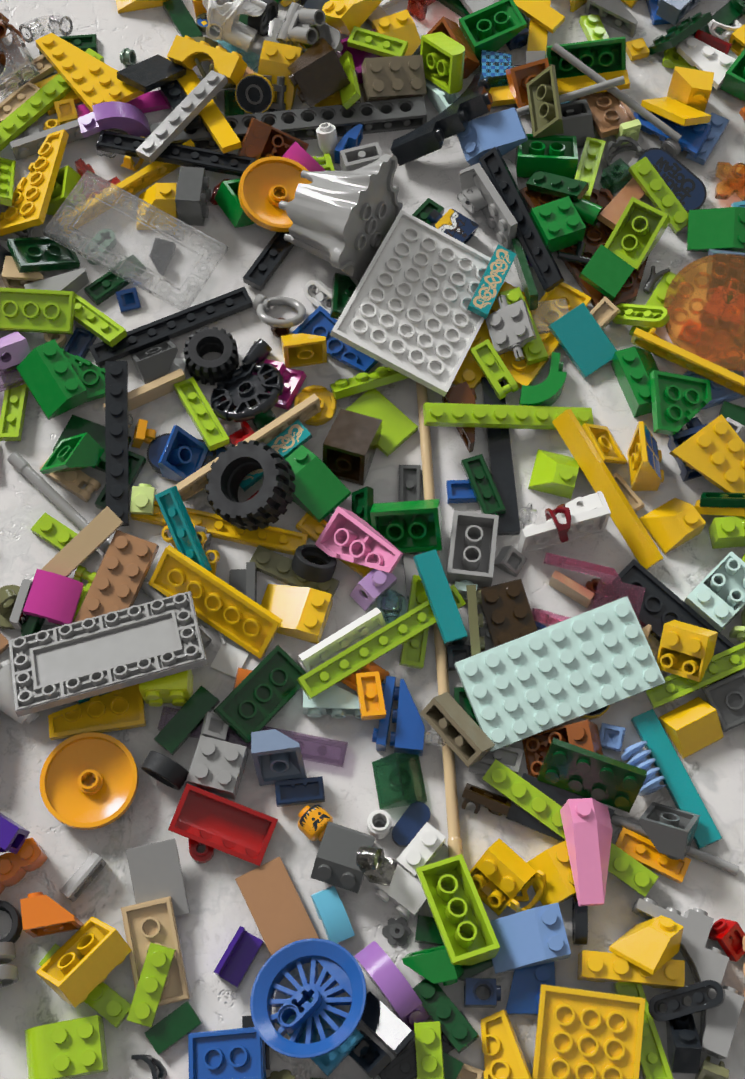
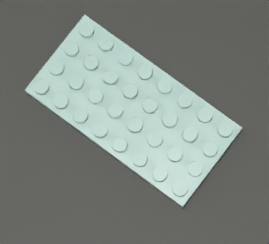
[454,596,665,752]

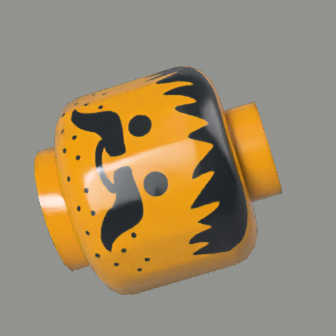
[298,805,333,842]

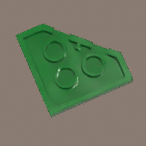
[61,348,105,403]
[649,370,712,436]

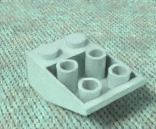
[684,551,745,632]

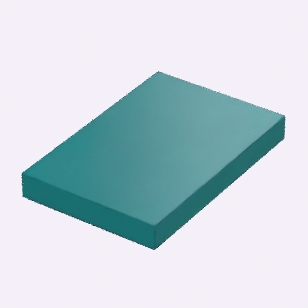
[548,303,617,378]

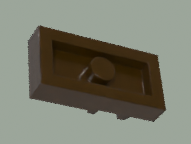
[462,783,512,816]

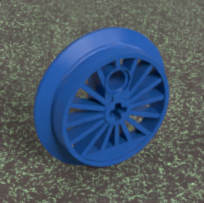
[250,938,367,1059]

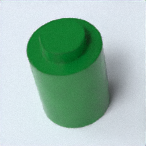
[573,198,603,226]

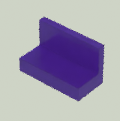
[214,926,264,988]

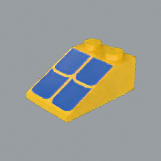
[627,421,664,491]

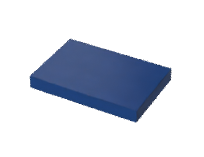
[188,1027,266,1079]

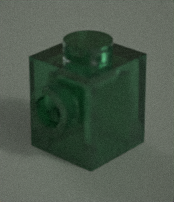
[600,158,632,195]

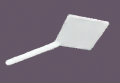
[210,631,250,678]

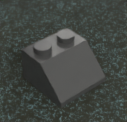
[311,822,375,893]

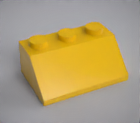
[36,916,132,1008]

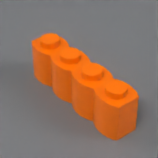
[0,838,48,894]

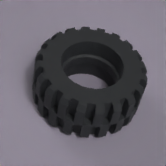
[205,440,296,531]

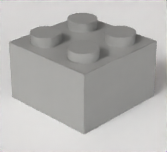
[186,735,249,800]

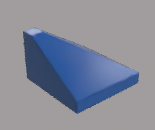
[115,287,141,312]

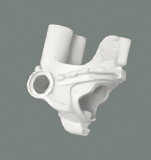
[202,0,267,52]

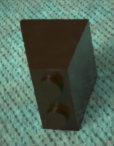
[288,37,350,107]
[322,409,382,486]

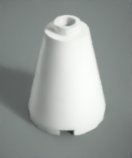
[0,659,39,725]

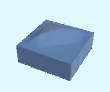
[599,723,626,752]

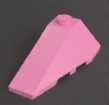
[315,506,403,573]
[560,798,613,907]

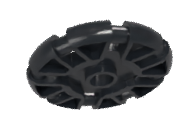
[210,362,284,422]

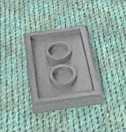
[126,838,190,916]

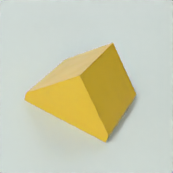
[658,697,724,759]

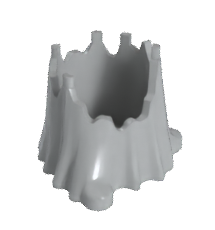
[279,153,403,286]

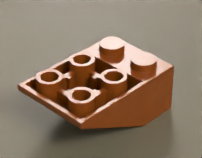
[237,117,309,160]
[522,719,603,778]

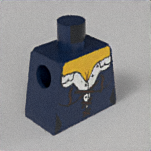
[427,209,479,244]

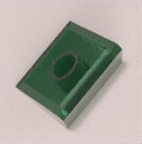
[372,752,427,810]

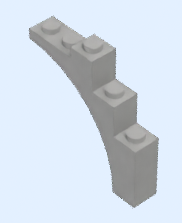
[632,897,745,1059]

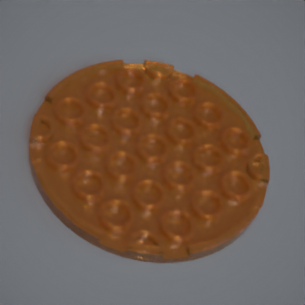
[663,254,745,371]

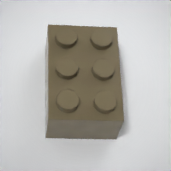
[361,55,427,102]

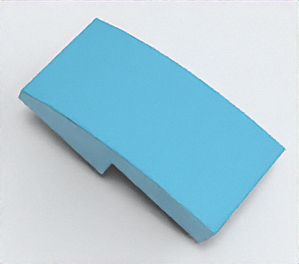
[311,886,355,943]

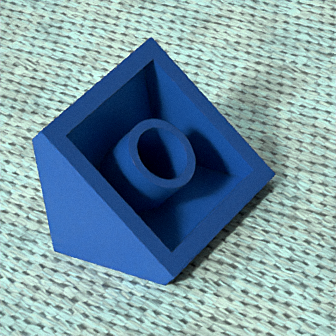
[158,425,208,482]

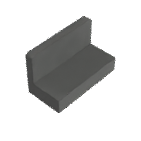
[229,562,257,603]

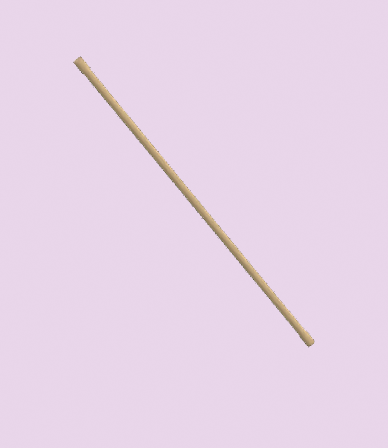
[416,382,463,858]

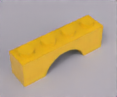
[167,35,248,85]
[577,950,685,990]

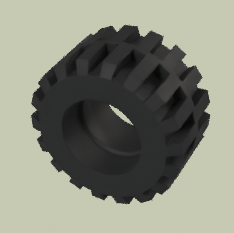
[184,327,239,386]

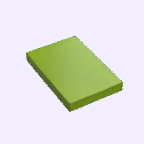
[345,388,418,457]

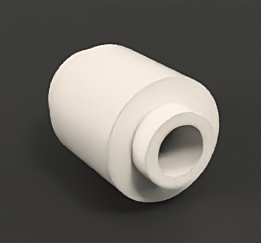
[316,122,338,154]
[367,810,392,839]

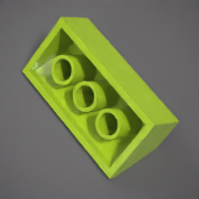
[415,854,500,965]

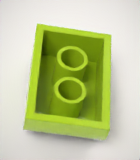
[420,32,465,94]
[24,1015,108,1079]

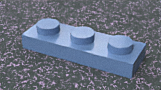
[686,113,729,166]

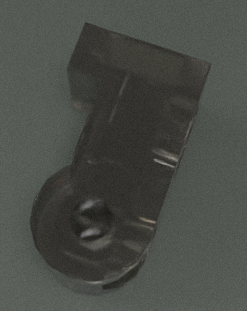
[356,845,398,886]

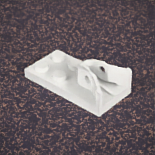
[518,491,611,555]

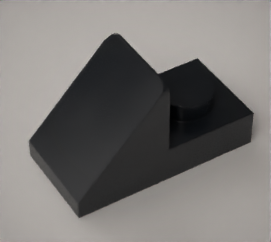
[349,1029,392,1079]

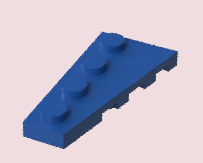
[633,111,712,159]
[292,306,379,373]
[506,961,555,1015]

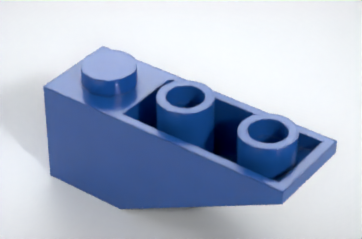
[390,679,425,756]

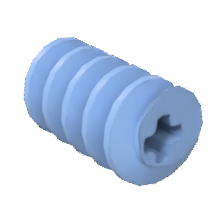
[621,741,666,796]

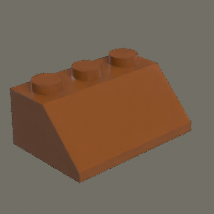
[427,16,480,79]

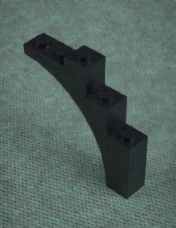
[390,72,493,166]

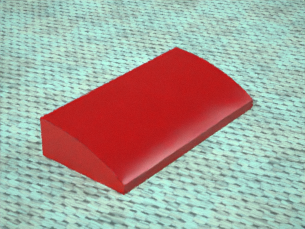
[168,783,278,866]

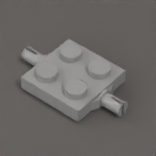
[485,295,537,361]

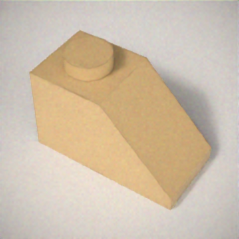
[1,256,44,289]

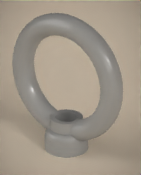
[253,294,307,328]

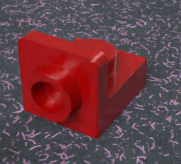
[708,918,745,962]

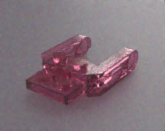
[532,552,645,625]

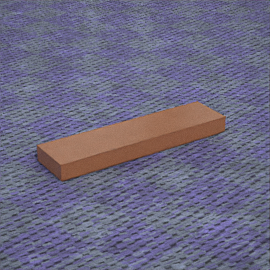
[597,177,645,230]

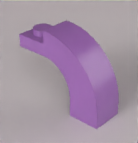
[78,101,151,138]
[354,941,429,1031]

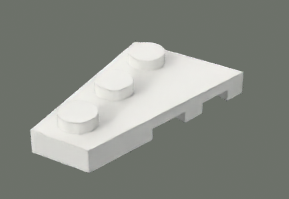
[677,36,736,90]

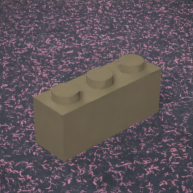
[420,692,495,767]

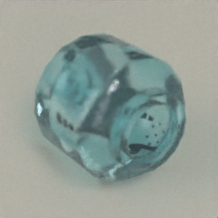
[377,590,407,625]

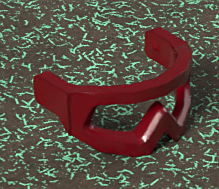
[545,504,571,543]

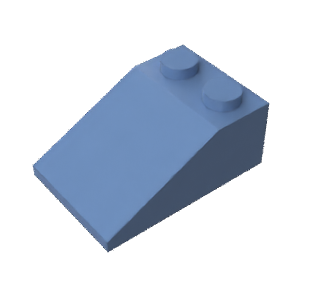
[457,107,528,168]
[490,903,571,974]

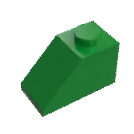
[402,945,464,986]

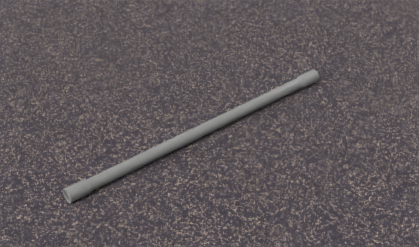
[7,452,212,649]

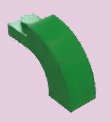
[519,352,567,406]

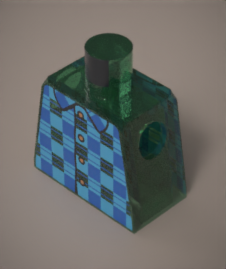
[480,50,521,87]

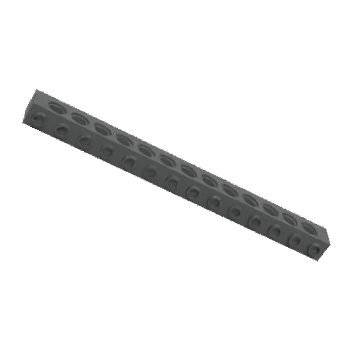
[151,96,427,150]

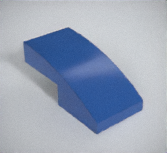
[334,124,363,164]

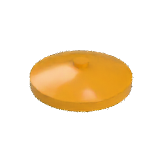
[238,156,312,232]
[40,732,139,830]

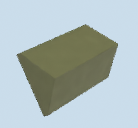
[526,64,564,138]

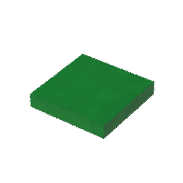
[578,244,635,300]

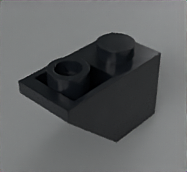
[666,1014,702,1074]

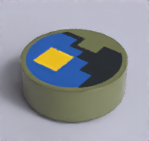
[196,13,208,32]

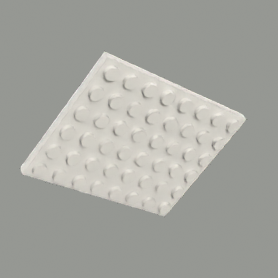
[330,210,510,397]

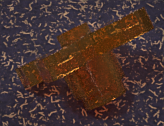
[715,162,745,201]

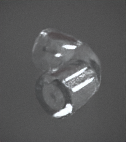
[19,15,73,43]

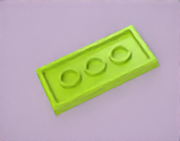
[0,287,76,335]

